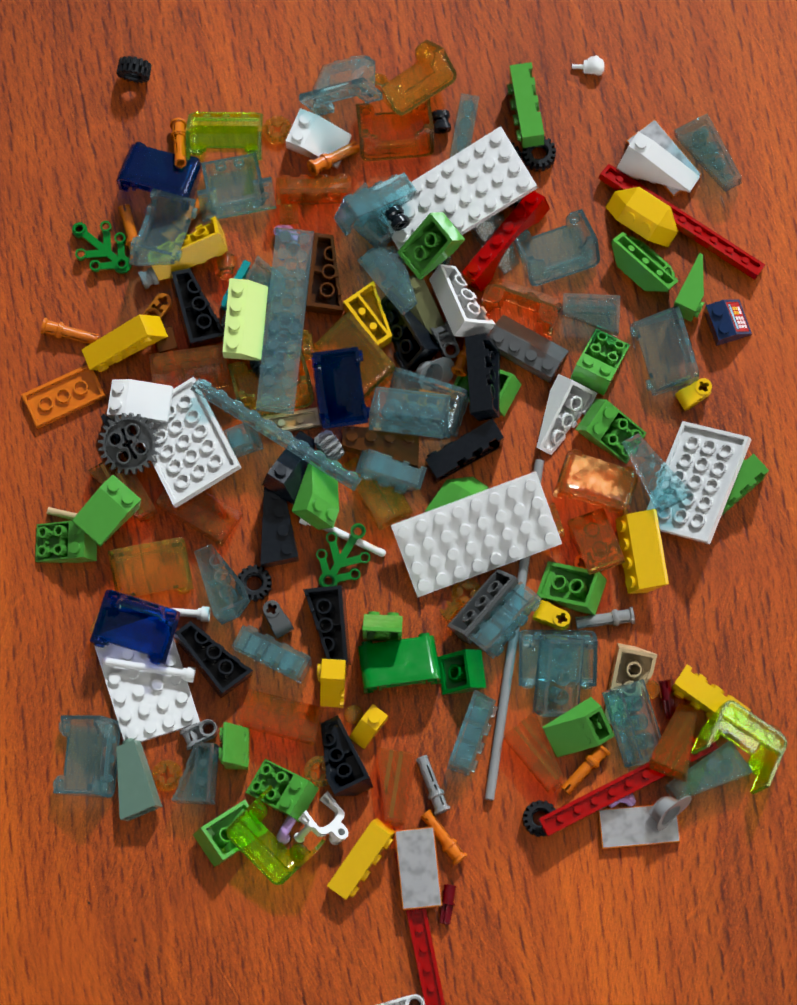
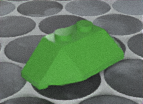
[611,232,678,292]
[425,477,489,512]

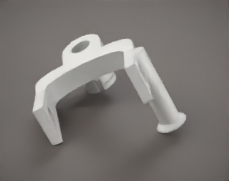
[294,791,349,845]

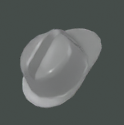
[413,357,455,391]
[649,795,692,831]

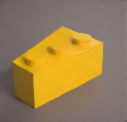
[343,281,392,352]
[317,659,346,708]

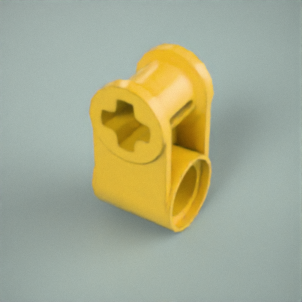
[675,378,712,411]
[532,600,570,631]

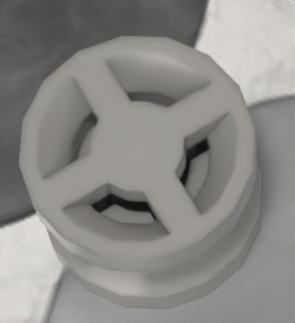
[138,266,159,290]

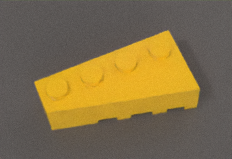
[148,216,228,281]
[82,314,168,372]
[672,664,751,732]
[327,818,395,900]

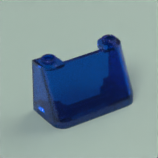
[116,142,203,208]
[311,346,371,429]
[90,590,180,665]

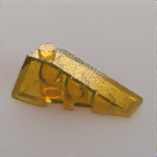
[342,456,413,531]

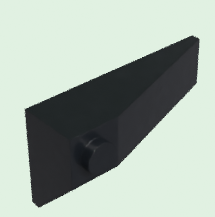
[381,291,440,373]
[262,431,315,505]
[321,716,373,796]

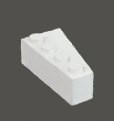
[429,264,496,337]

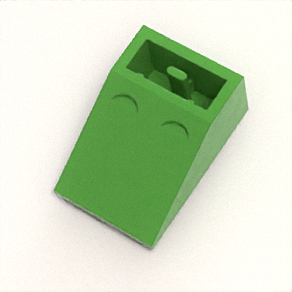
[570,328,630,395]
[575,399,646,464]
[35,521,97,563]
[542,697,615,758]
[219,722,250,770]
[245,759,319,823]

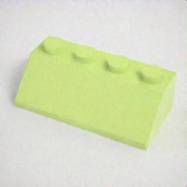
[222,278,268,361]

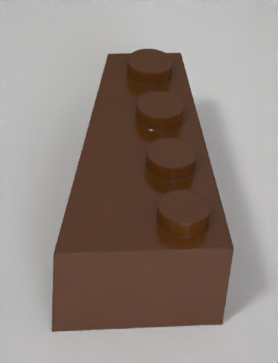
[304,233,344,316]
[342,427,419,471]

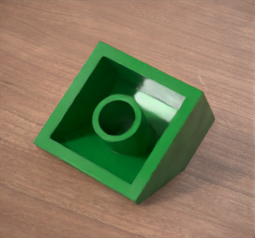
[438,649,486,695]

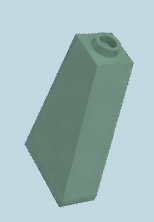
[116,738,162,821]

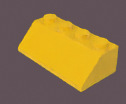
[615,509,669,594]

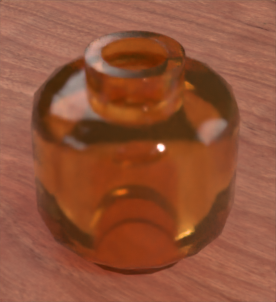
[214,251,239,280]

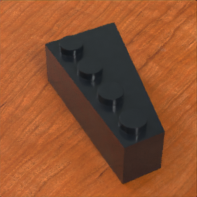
[170,268,224,349]
[465,333,500,421]
[425,418,504,483]
[260,486,299,568]
[303,585,351,666]
[174,621,253,698]

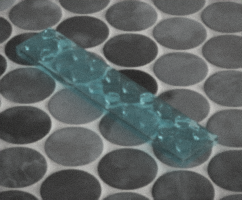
[256,227,314,414]

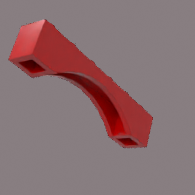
[461,191,550,292]

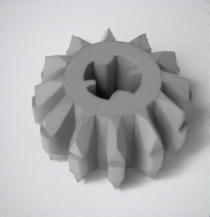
[314,430,344,463]

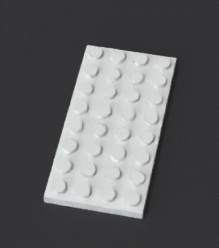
[374,126,538,250]
[391,471,562,597]

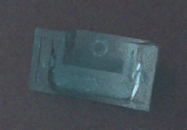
[299,55,383,116]
[197,153,276,222]

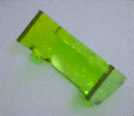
[186,112,263,160]
[691,700,787,794]
[226,785,326,885]

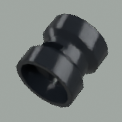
[431,110,451,134]
[385,205,410,231]

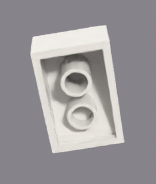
[286,108,352,169]
[107,379,174,423]

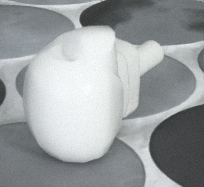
[572,56,605,76]

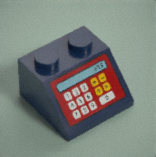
[704,299,752,346]

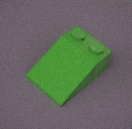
[397,212,465,280]
[671,253,704,322]
[450,370,522,417]
[292,461,339,530]
[72,475,141,547]
[536,561,607,615]
[363,611,403,641]
[193,800,267,867]

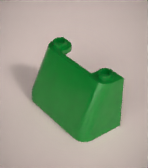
[357,633,441,694]

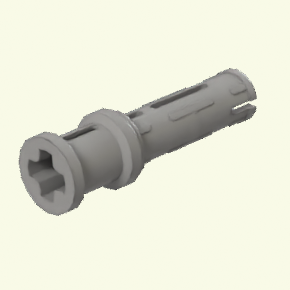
[575,607,635,629]
[416,755,451,815]

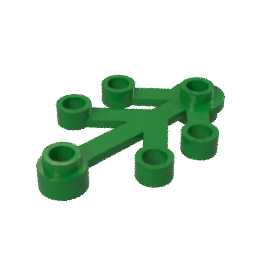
[72,221,132,274]
[316,523,371,587]

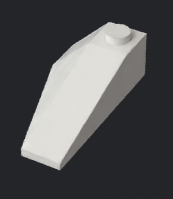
[617,131,700,193]
[536,374,597,455]

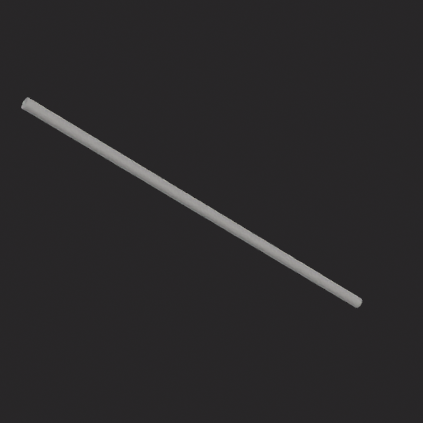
[485,459,544,800]

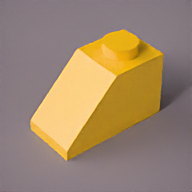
[349,704,388,749]

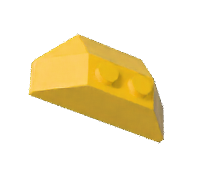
[606,187,678,247]

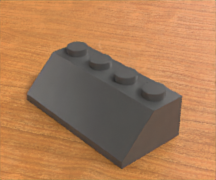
[488,314,569,383]
[447,569,520,645]

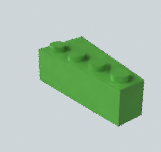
[506,62,544,148]
[721,453,769,516]

